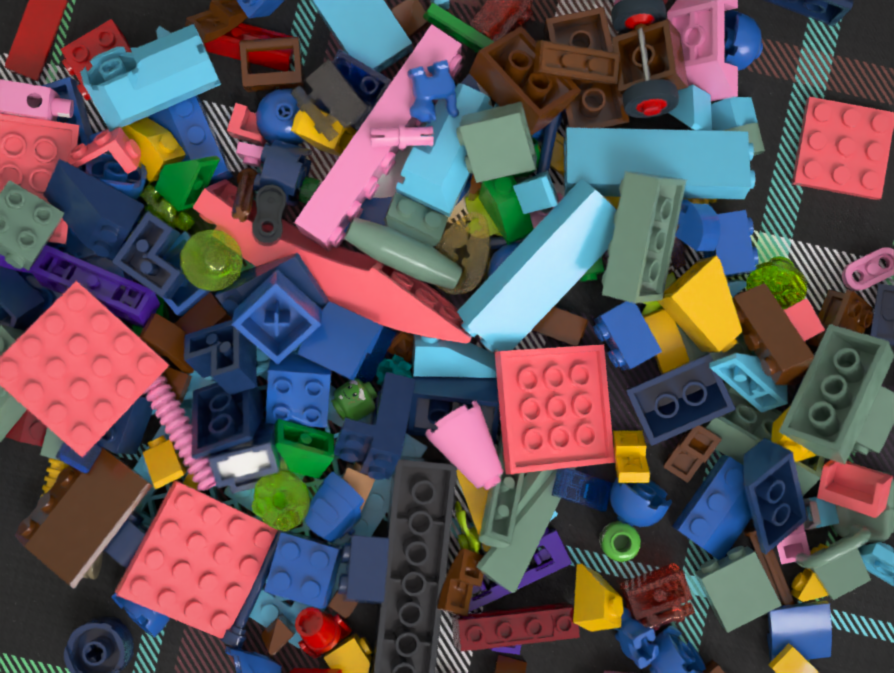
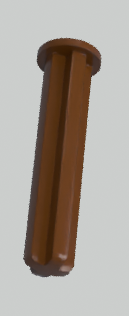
[231,168,258,222]
[744,526,795,606]

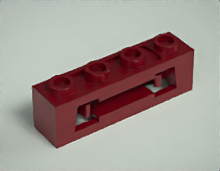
[451,602,580,652]

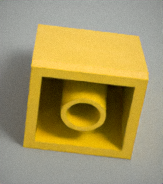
[657,256,742,353]

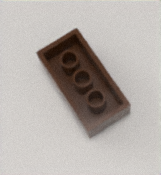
[543,7,630,131]

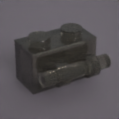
[291,60,371,142]

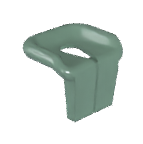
[832,470,894,543]
[795,524,871,600]

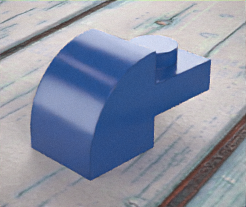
[675,199,720,251]

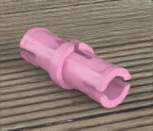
[371,124,433,149]

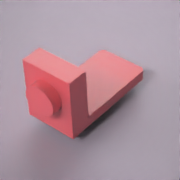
[67,127,142,174]

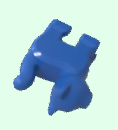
[407,60,459,124]
[614,607,659,669]

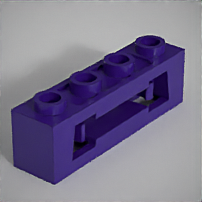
[31,245,160,328]
[468,526,572,613]

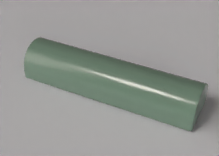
[479,431,525,548]

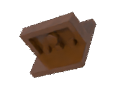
[807,289,873,348]

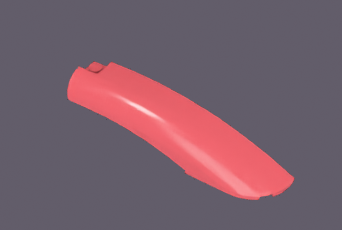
[193,179,472,344]

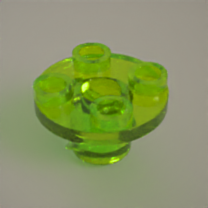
[137,183,196,232]
[180,230,243,291]
[746,256,808,309]
[252,469,310,531]

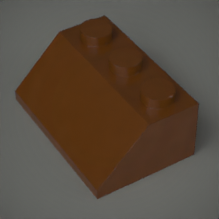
[469,26,581,135]
[732,283,815,385]

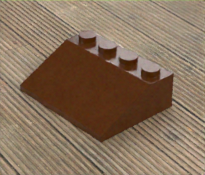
[14,444,153,588]

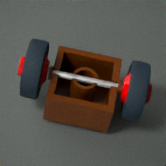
[611,0,688,118]

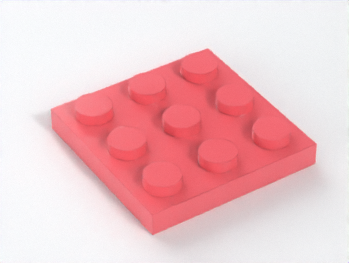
[792,97,894,200]

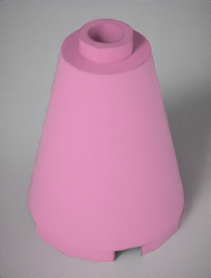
[425,401,503,490]

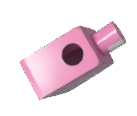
[0,80,74,122]

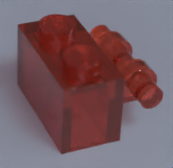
[469,0,533,42]
[619,563,695,632]

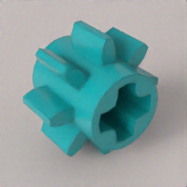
[376,354,413,386]

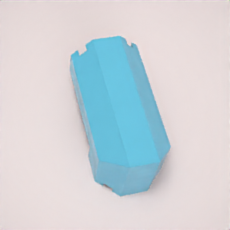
[80,24,221,132]
[396,83,499,217]

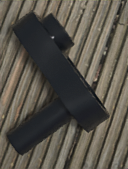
[252,185,286,246]

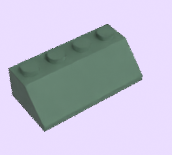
[602,172,686,303]
[779,324,894,465]
[702,382,825,496]

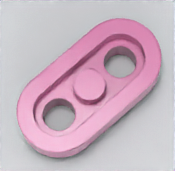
[842,248,894,291]

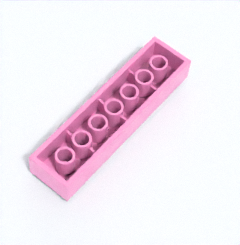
[295,25,463,252]

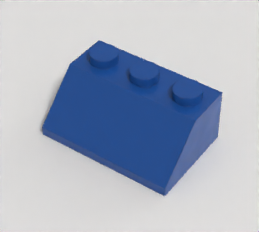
[147,95,234,187]
[672,455,752,560]

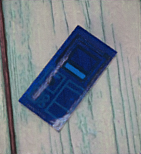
[551,468,612,512]

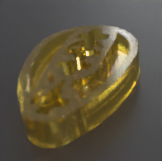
[435,212,491,295]

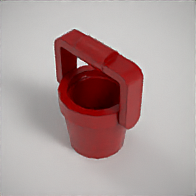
[295,607,352,659]

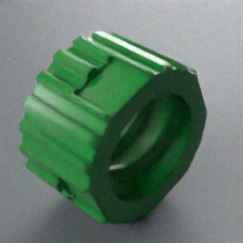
[299,176,321,204]

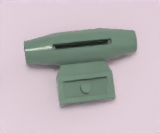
[344,192,463,289]

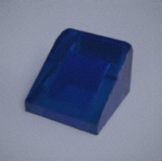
[55,442,102,474]

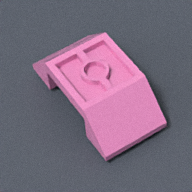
[667,0,738,101]

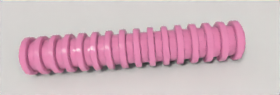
[144,374,216,491]

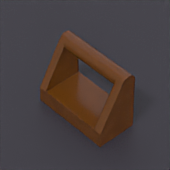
[240,36,305,92]

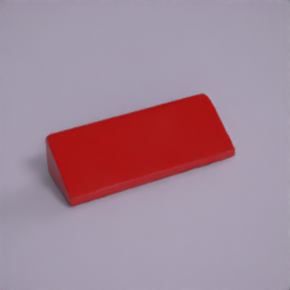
[5,0,68,82]
[204,23,294,72]

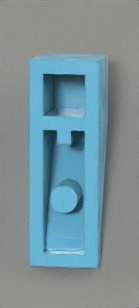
[412,334,497,378]
[710,353,787,413]

